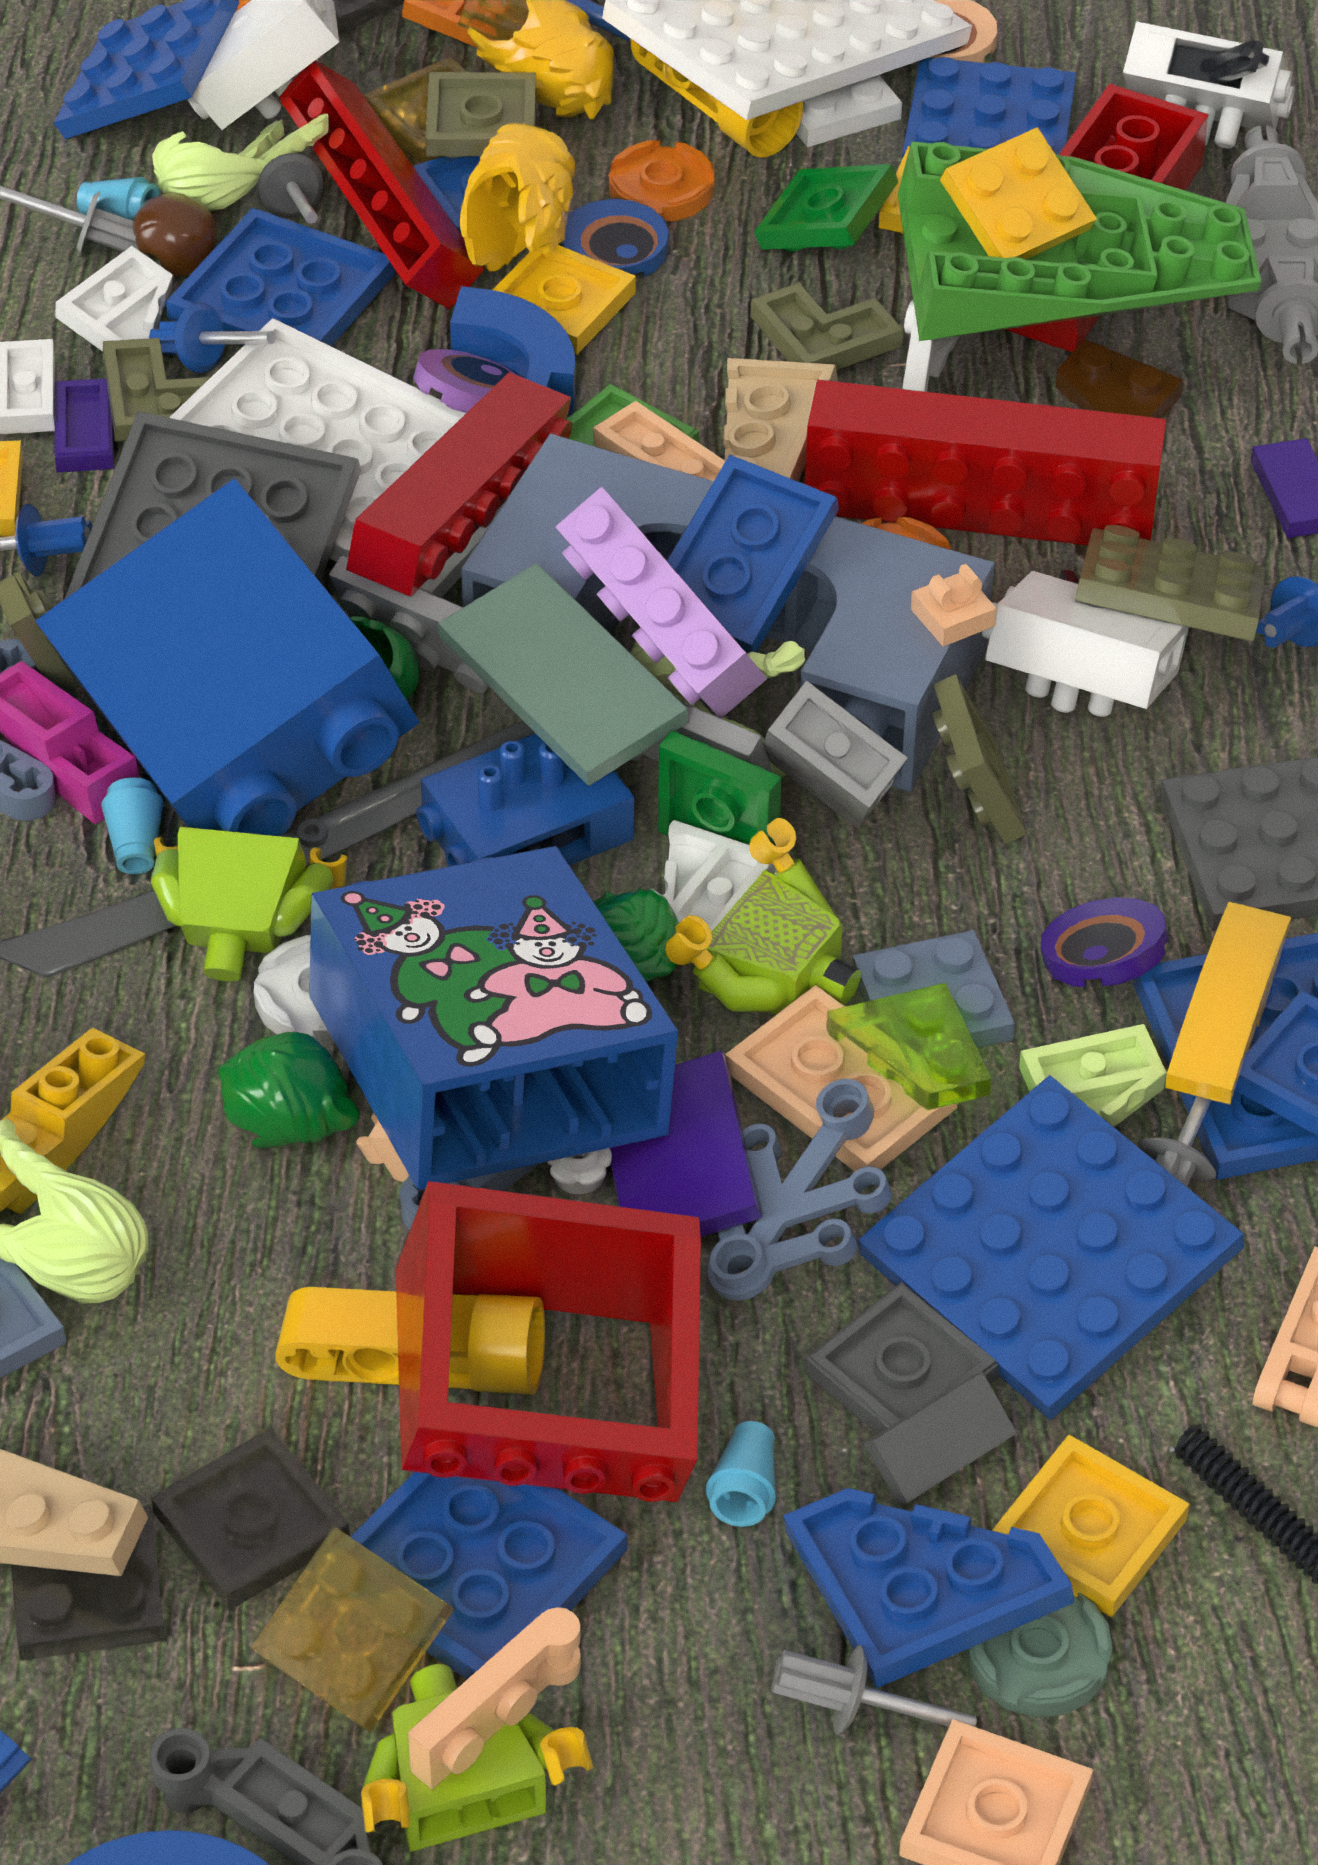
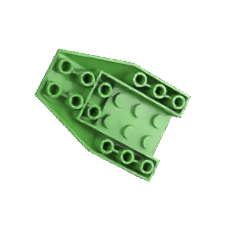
[898,141,1262,341]

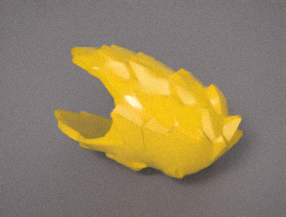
[467,0,614,120]
[460,123,576,272]

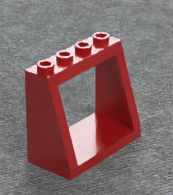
[396,1181,701,1502]

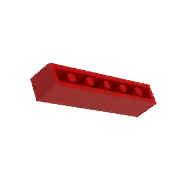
[279,60,485,309]
[346,372,572,597]

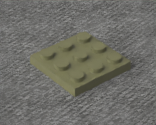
[1075,525,1265,641]

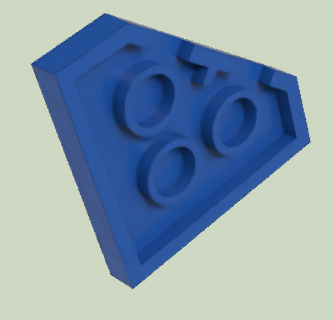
[783,1488,1074,1689]

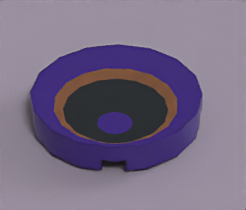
[1041,897,1169,987]

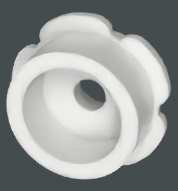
[547,1148,612,1194]

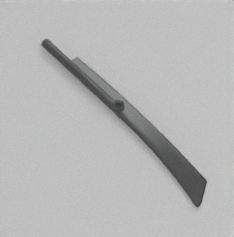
[0,720,536,978]

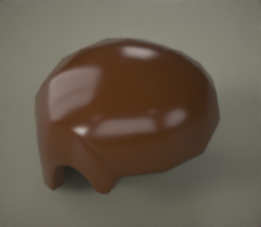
[132,192,217,276]

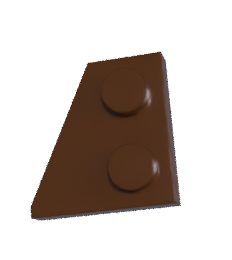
[1055,339,1183,418]

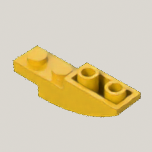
[0,1027,145,1215]

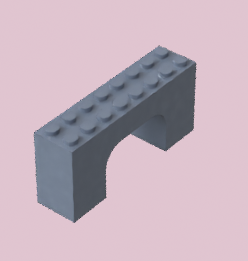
[461,434,994,792]

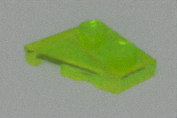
[826,983,991,1110]

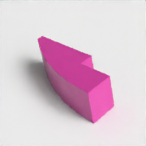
[0,661,140,825]

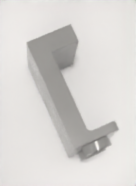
[763,680,908,829]

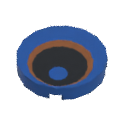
[560,199,669,277]

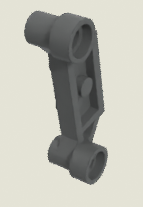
[149,1728,383,1865]

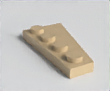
[724,358,838,482]
[0,1449,148,1576]

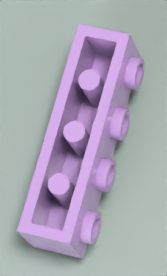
[555,487,767,718]

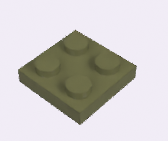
[426,72,536,158]
[932,674,1028,844]

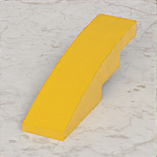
[1165,902,1291,1104]

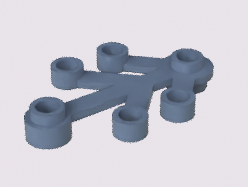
[707,1079,892,1300]

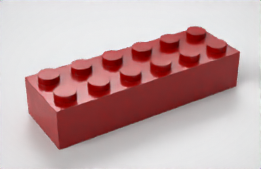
[1004,84,1209,352]
[805,379,1166,545]

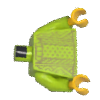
[665,818,862,1015]

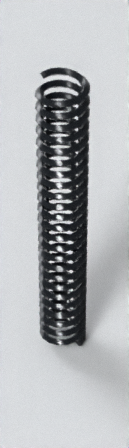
[1170,1424,1318,1584]

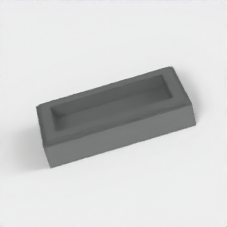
[864,1372,1017,1505]

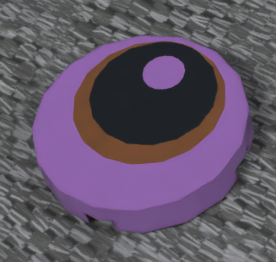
[413,349,517,413]

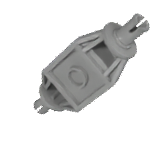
[1225,125,1318,364]

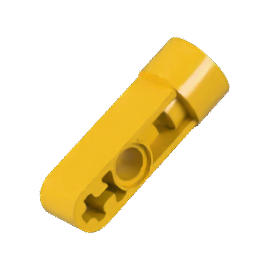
[630,39,803,158]
[275,1287,545,1395]

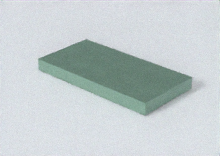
[438,563,689,786]

